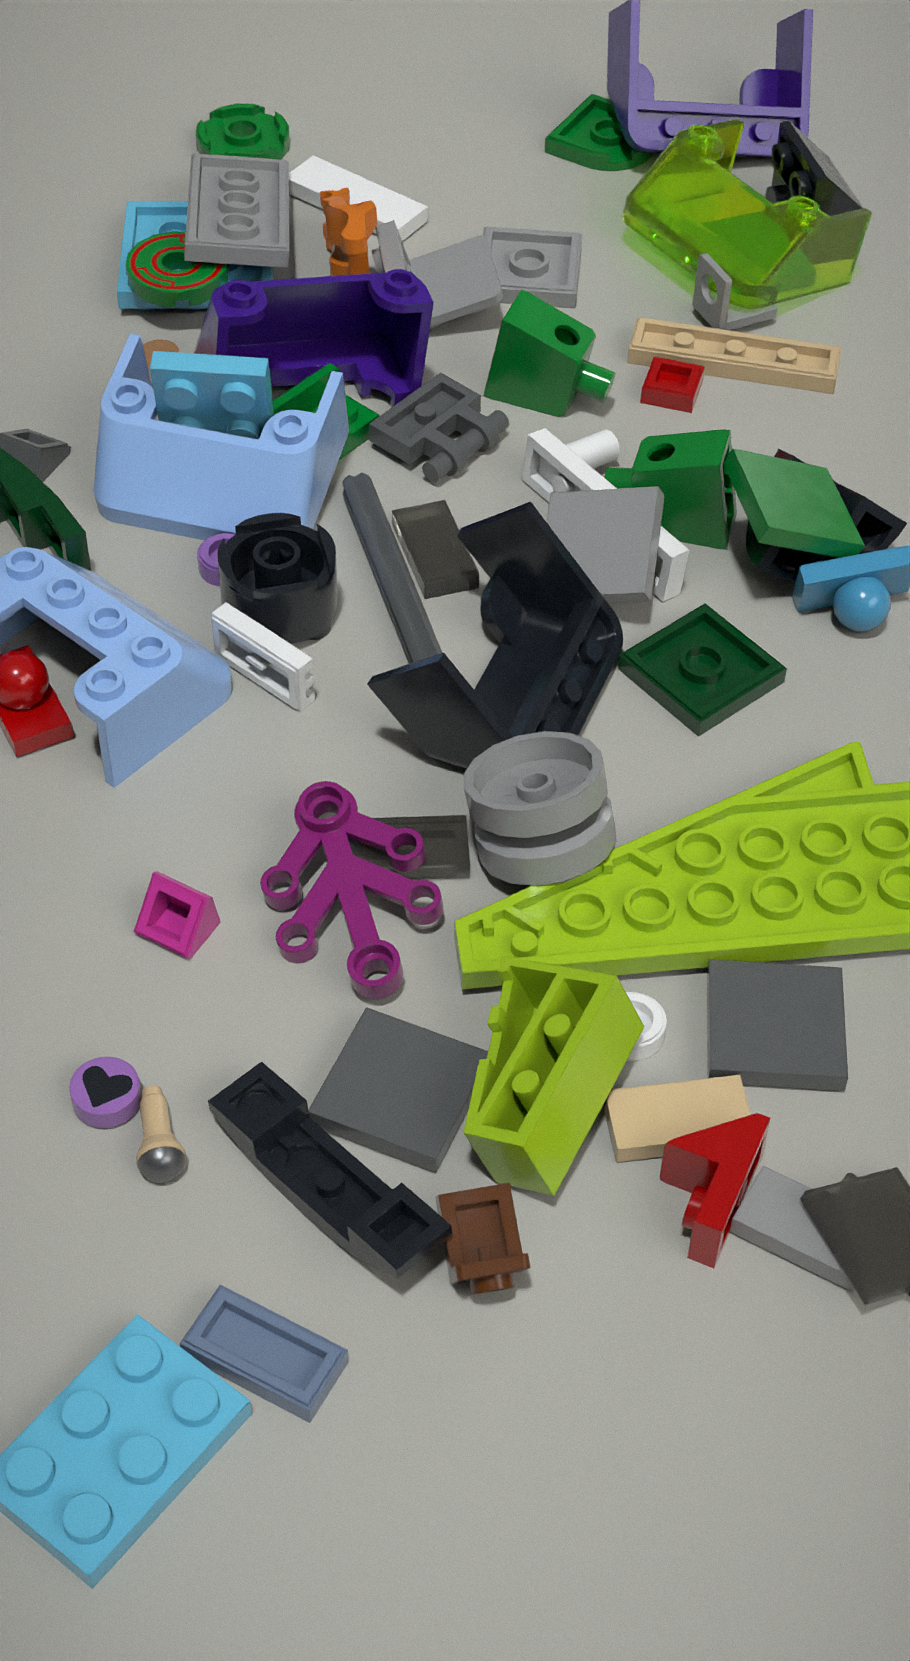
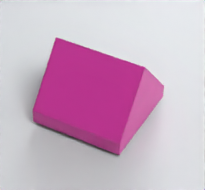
[134,871,221,958]

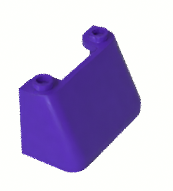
[194,269,434,407]

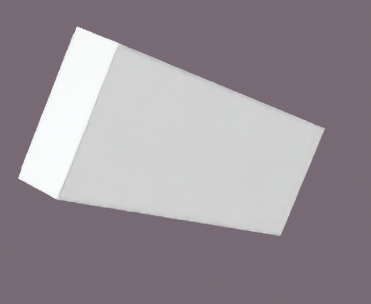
[289,155,428,241]

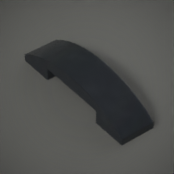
[208,1061,452,1278]

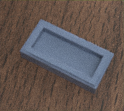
[180,1285,349,1423]

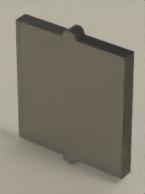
[800,1167,910,1305]

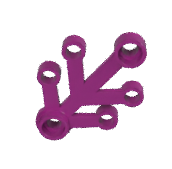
[260,781,443,999]

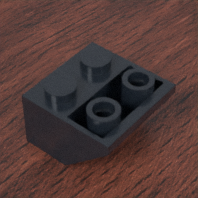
[765,121,866,262]

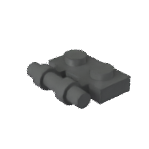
[369,373,509,482]

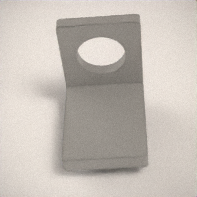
[692,253,778,330]

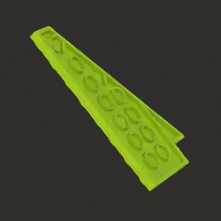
[454,741,910,989]

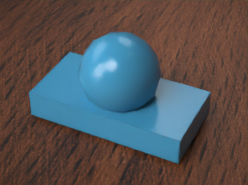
[792,545,910,631]

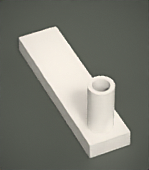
[521,428,690,602]

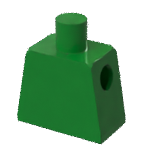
[483,289,616,417]
[604,429,737,550]

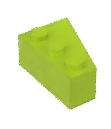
[463,956,645,1196]

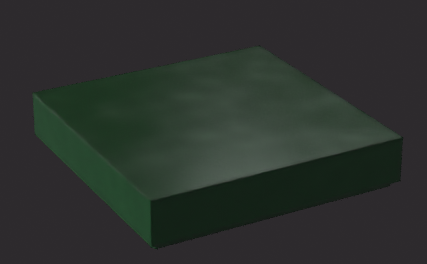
[618,603,787,737]

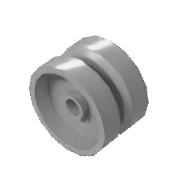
[464,731,617,886]

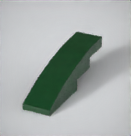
[0,448,91,571]

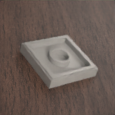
[482,227,582,308]
[546,486,665,603]

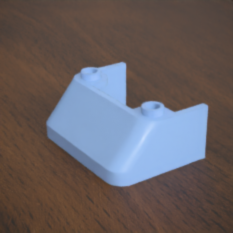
[93,334,349,540]

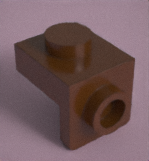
[435,1182,531,1295]

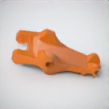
[320,187,377,276]

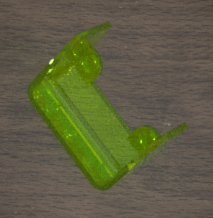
[622,119,872,309]

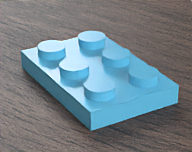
[150,351,274,440]
[0,1314,252,1589]

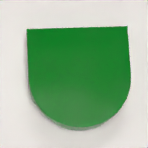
[544,94,653,171]

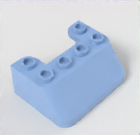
[0,547,232,788]

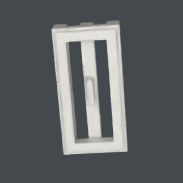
[211,602,315,712]

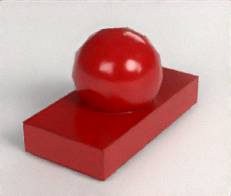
[0,645,74,757]

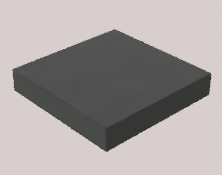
[707,959,848,1091]
[308,1007,488,1173]

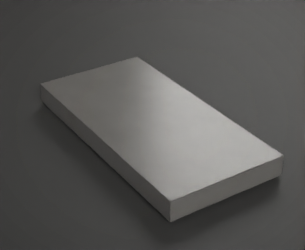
[184,153,289,268]

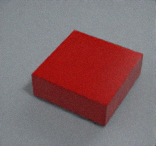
[640,357,705,413]

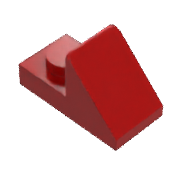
[660,1113,771,1269]

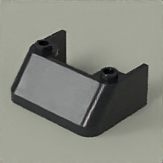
[367,502,623,769]

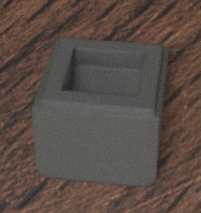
[0,428,71,482]

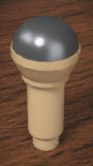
[136,1085,186,1183]

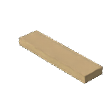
[627,317,842,394]

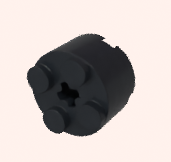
[217,513,338,644]

